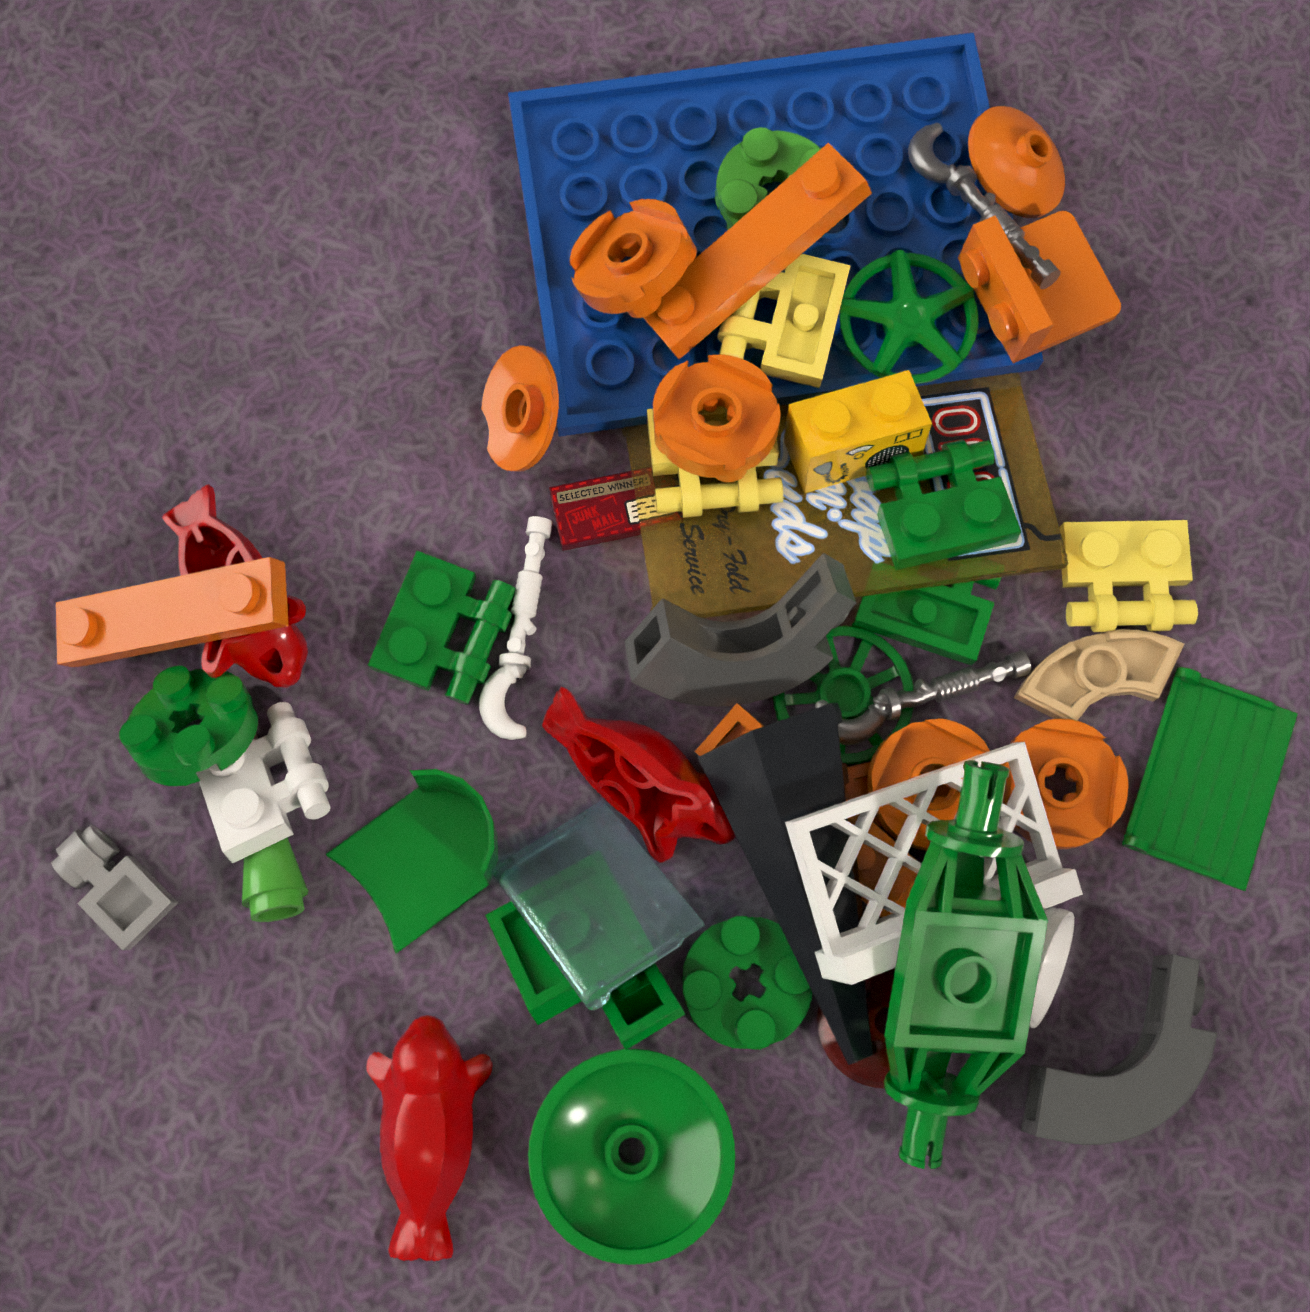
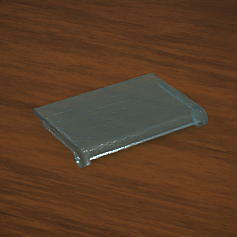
[493,800,705,1010]

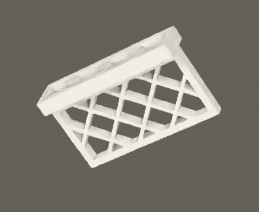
[785,742,1083,985]

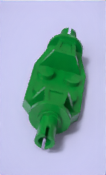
[884,760,1048,1169]

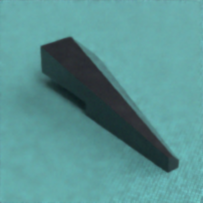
[698,703,878,1065]

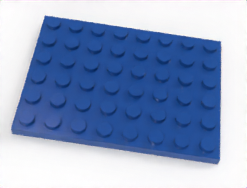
[508,32,1044,437]

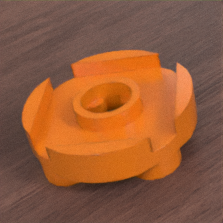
[570,199,697,318]
[653,354,781,483]
[867,718,990,850]
[1000,719,1128,849]

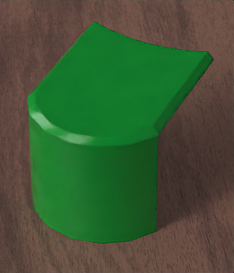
[326,769,498,954]

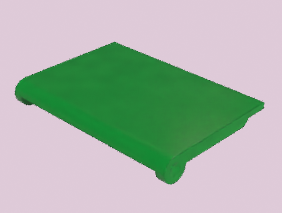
[1122,667,1298,891]

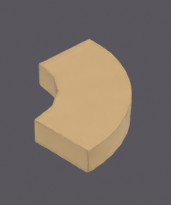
[1014,629,1184,721]

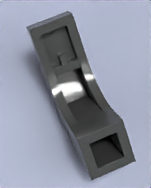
[624,553,857,707]
[1021,954,1217,1145]

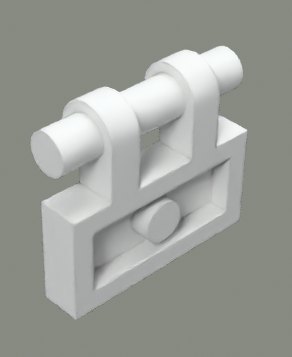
[196,702,331,863]

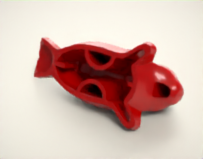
[162,484,308,688]
[542,687,736,863]
[366,1015,493,1261]

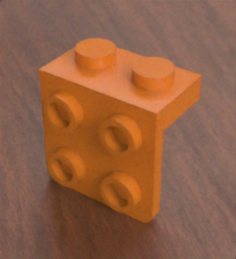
[958,211,1121,363]

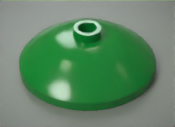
[528,1049,735,1265]

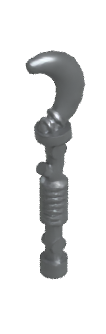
[908,123,1061,289]
[815,651,1031,745]

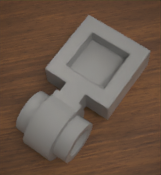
[51,824,179,951]

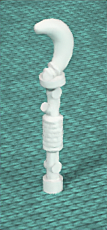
[479,516,553,740]

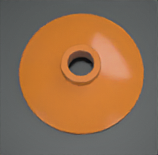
[968,106,1065,218]
[481,345,559,472]

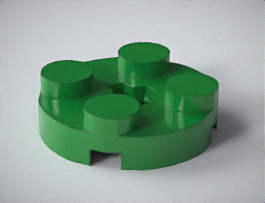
[119,666,258,786]
[682,916,812,1050]

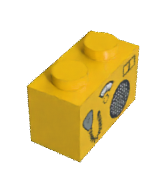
[784,370,932,494]

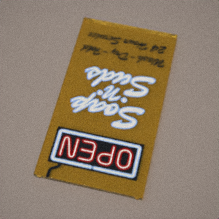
[622,372,1068,618]

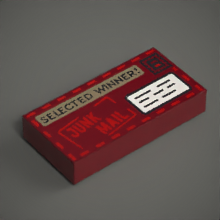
[549,467,684,551]

